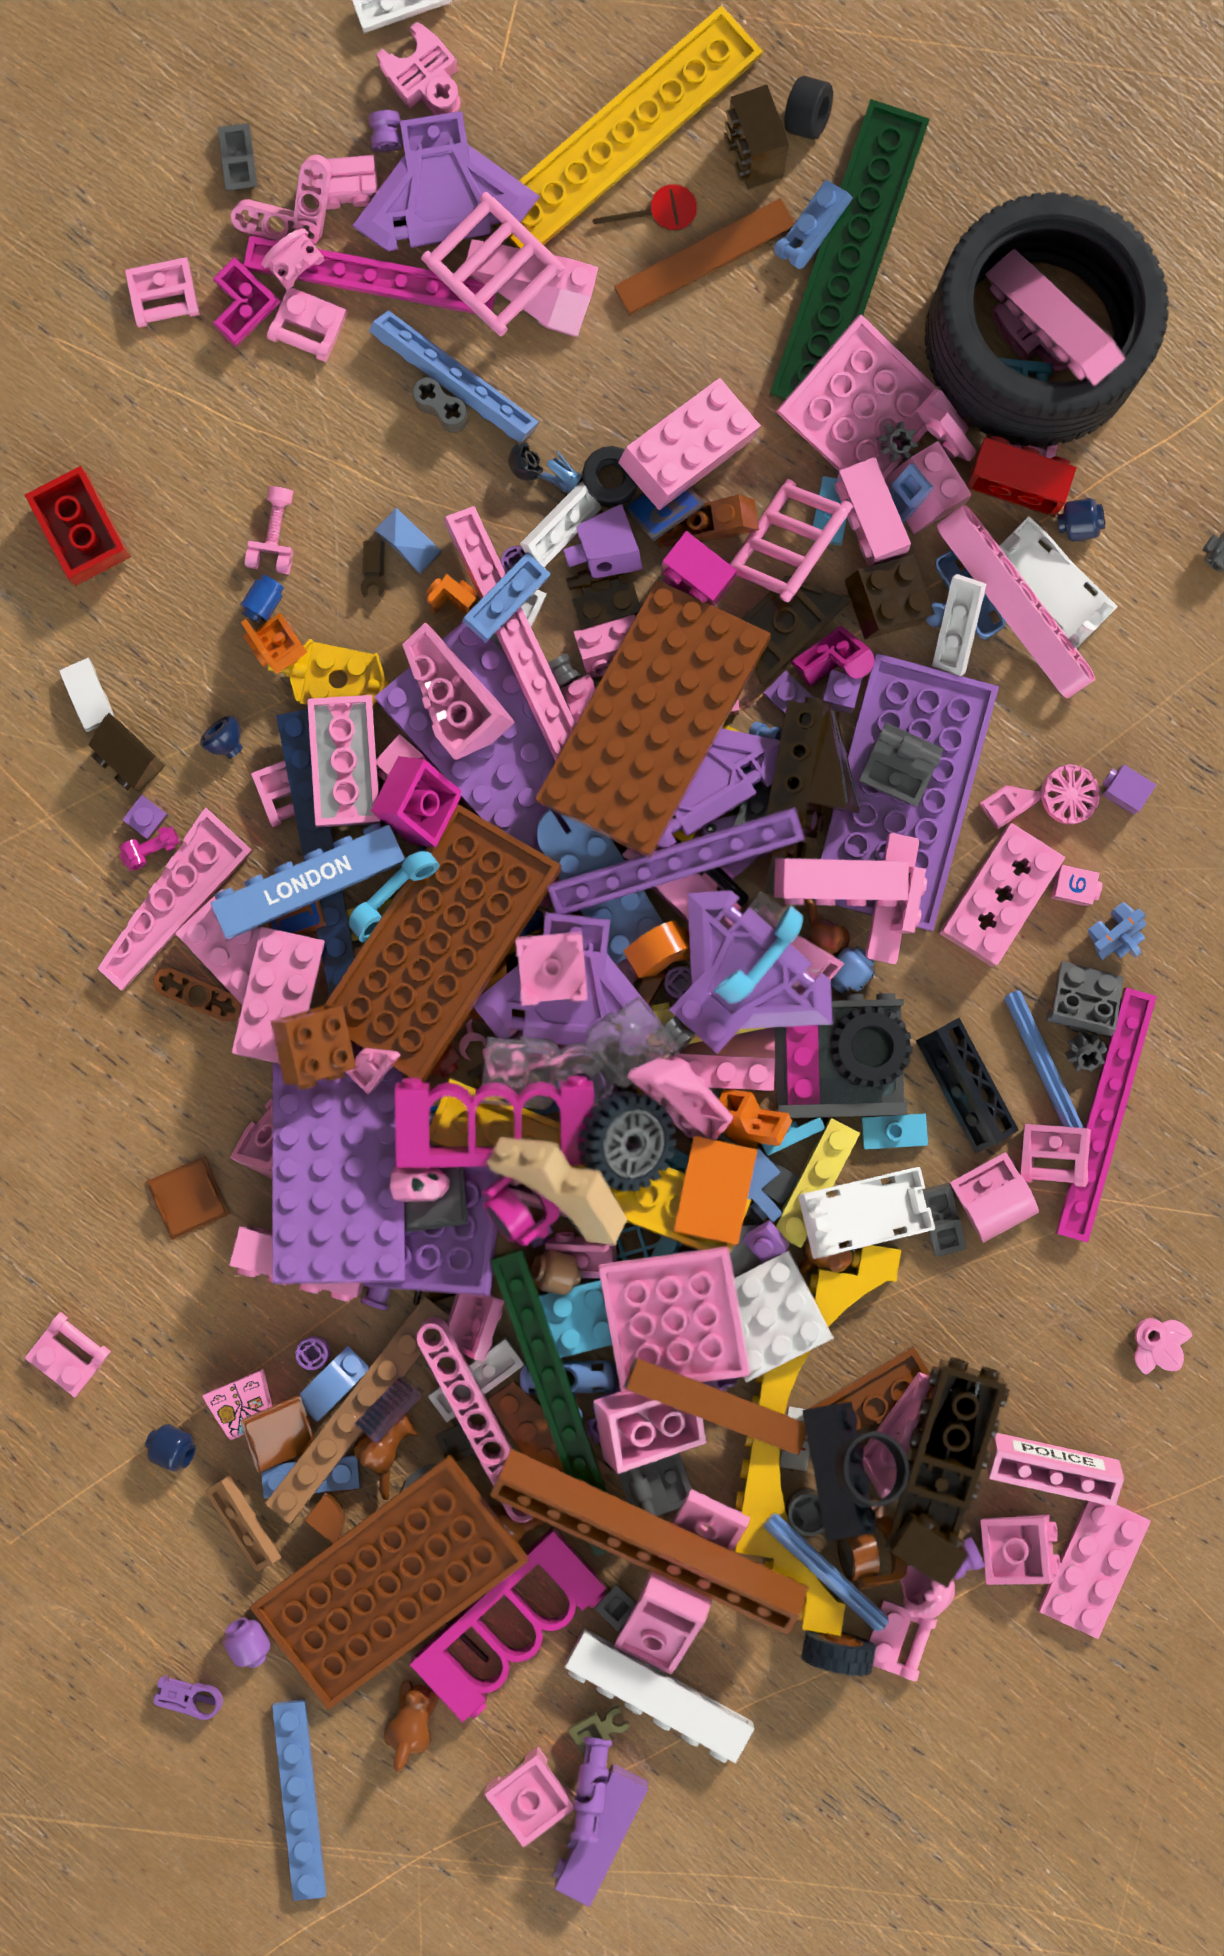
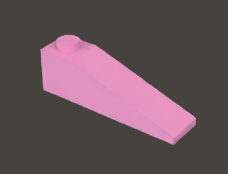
[466,239,598,337]

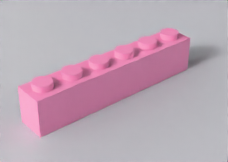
[985,248,1125,386]

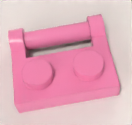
[125,257,200,328]
[267,287,347,362]
[251,761,295,827]
[1021,1124,1091,1187]
[25,1312,111,1397]
[868,1598,938,1681]

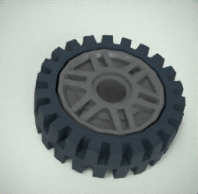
[578,1091,676,1192]

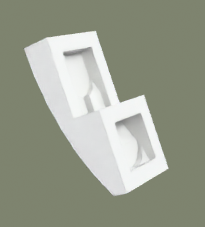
[59,658,115,732]

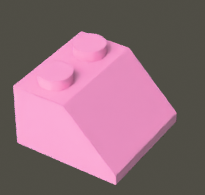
[885,441,972,535]

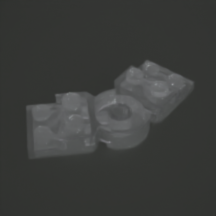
[480,996,679,1109]

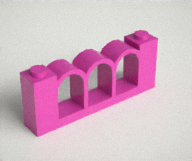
[395,1076,594,1168]
[410,1526,606,1722]

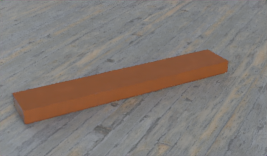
[615,198,795,316]
[623,1357,807,1455]

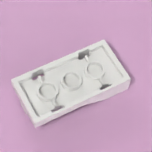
[999,516,1118,649]
[798,1167,935,1259]

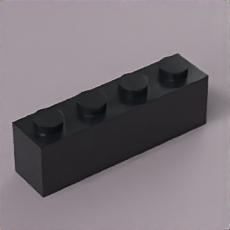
[802,1402,876,1541]

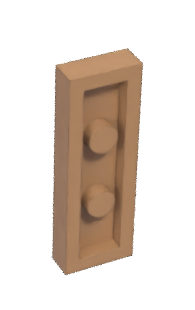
[205,1475,281,1572]

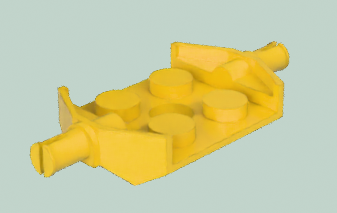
[268,639,390,710]

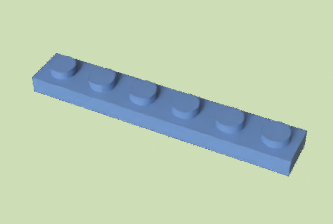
[369,310,539,443]
[272,1699,327,1901]

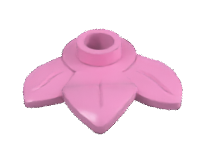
[1134,1318,1192,1375]

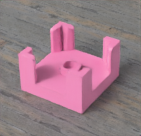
[516,932,588,1006]
[484,1746,575,1848]

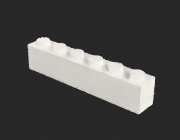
[565,1627,754,1763]

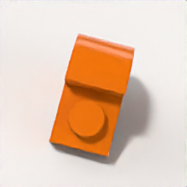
[623,920,691,978]
[719,1088,792,1149]

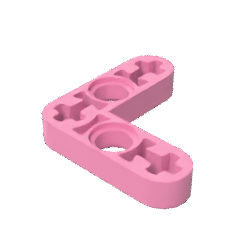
[231,155,331,245]

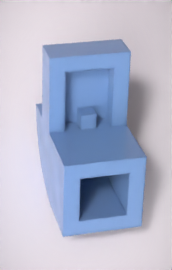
[747,1147,783,1222]
[299,1346,370,1422]

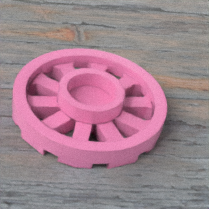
[1041,764,1100,824]

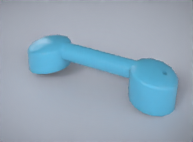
[349,851,440,943]
[714,905,803,1004]

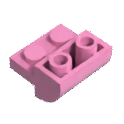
[950,1152,1039,1243]

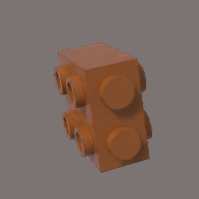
[270,1004,356,1090]

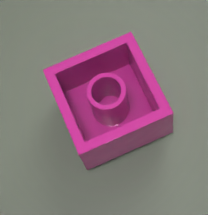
[661,531,737,607]
[371,756,461,847]

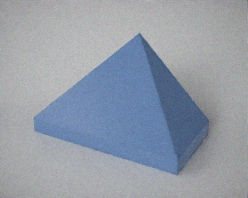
[374,508,442,574]

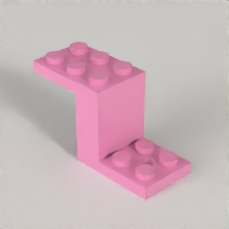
[613,1490,750,1675]

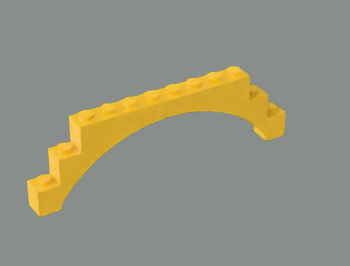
[734,1244,901,1636]

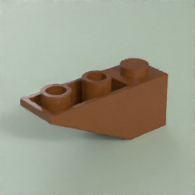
[657,494,759,548]

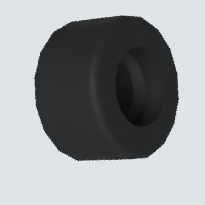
[784,76,833,140]
[582,446,638,508]

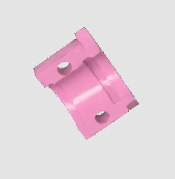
[261,228,325,290]

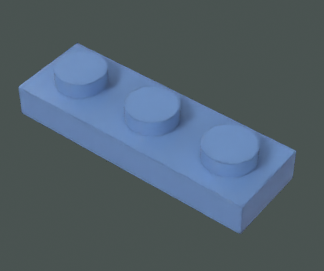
[462,552,551,643]
[261,1455,361,1498]

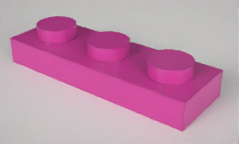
[785,1025,820,1105]

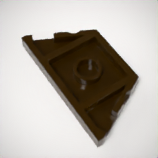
[741,575,851,686]

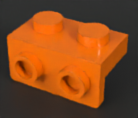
[426,574,478,615]
[241,612,308,674]

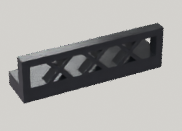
[916,1018,1019,1153]

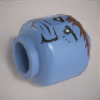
[831,946,875,994]

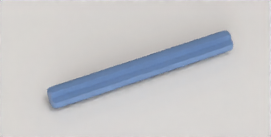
[1004,990,1084,1128]
[764,1514,889,1631]

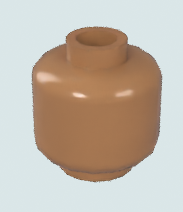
[531,1250,581,1295]

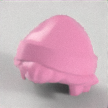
[900,1565,955,1620]

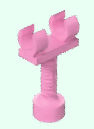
[245,486,294,575]

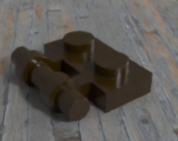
[566,570,641,630]

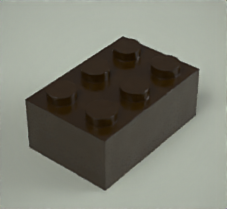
[724,84,789,189]

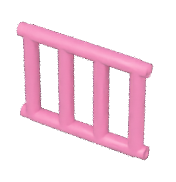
[421,192,567,337]
[730,479,853,603]

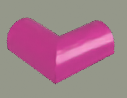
[212,257,280,348]
[791,625,874,687]

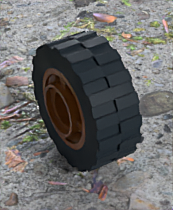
[801,1631,876,1676]

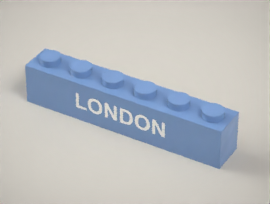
[210,823,405,940]

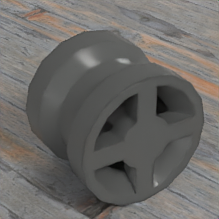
[548,654,580,690]
[655,1016,696,1057]

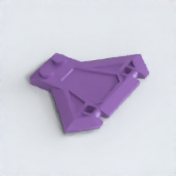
[353,111,540,251]
[657,729,780,848]
[670,891,832,1054]
[474,912,663,1052]

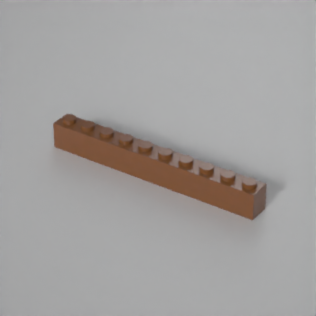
[490,1449,808,1635]

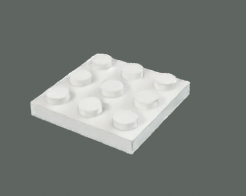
[734,1251,833,1382]

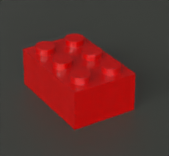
[966,436,1077,517]
[25,466,131,586]

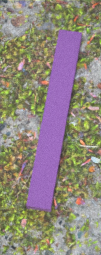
[547,807,805,914]

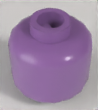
[222,1617,271,1668]

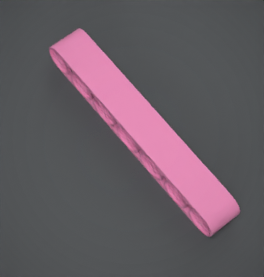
[937,505,1095,699]
[417,1317,533,1523]

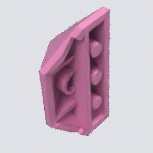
[628,1058,733,1140]

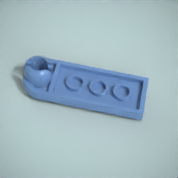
[537,808,664,964]

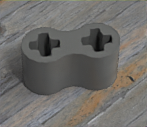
[413,377,468,433]

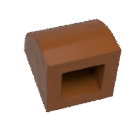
[304,1491,345,1543]

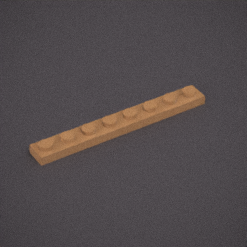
[265,1297,449,1524]

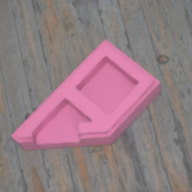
[979,785,1041,830]
[346,1048,400,1094]

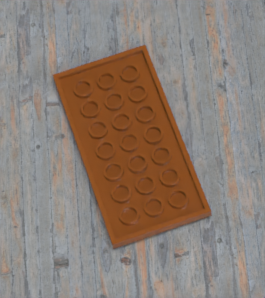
[535,580,771,858]
[325,804,562,1083]
[250,1455,529,1710]

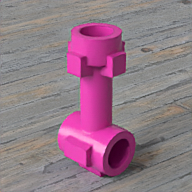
[119,826,180,871]

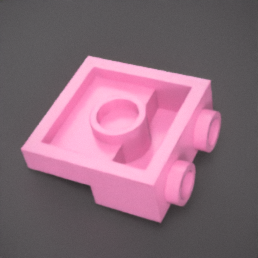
[980,1514,1061,1585]

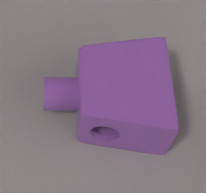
[563,504,643,578]

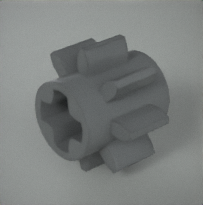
[876,422,918,462]
[1202,532,1224,572]
[1065,1031,1107,1072]

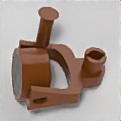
[838,1499,907,1590]

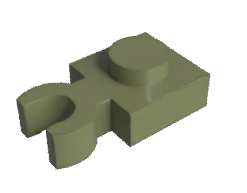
[568,1705,629,1758]

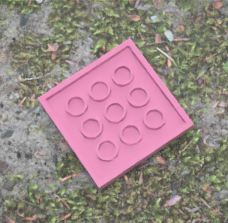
[775,315,938,480]
[599,1247,750,1393]

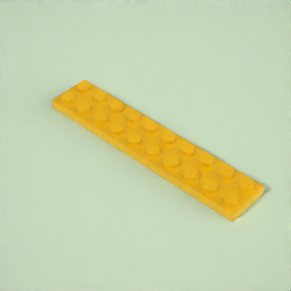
[496,5,763,249]
[430,1079,751,1253]

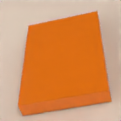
[673,1136,757,1246]

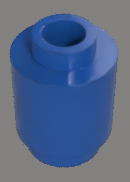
[240,574,284,624]

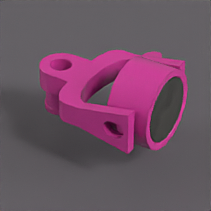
[481,1175,559,1245]

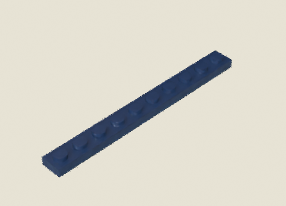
[276,709,355,996]

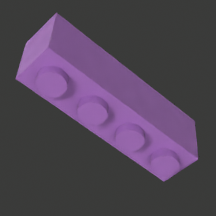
[552,1763,648,1907]

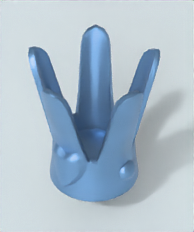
[538,450,583,494]

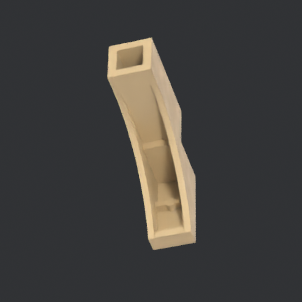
[487,1137,627,1245]

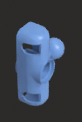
[926,550,1005,640]
[520,1360,617,1417]

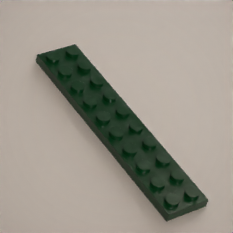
[769,99,930,401]

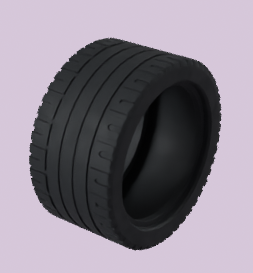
[925,192,1169,447]

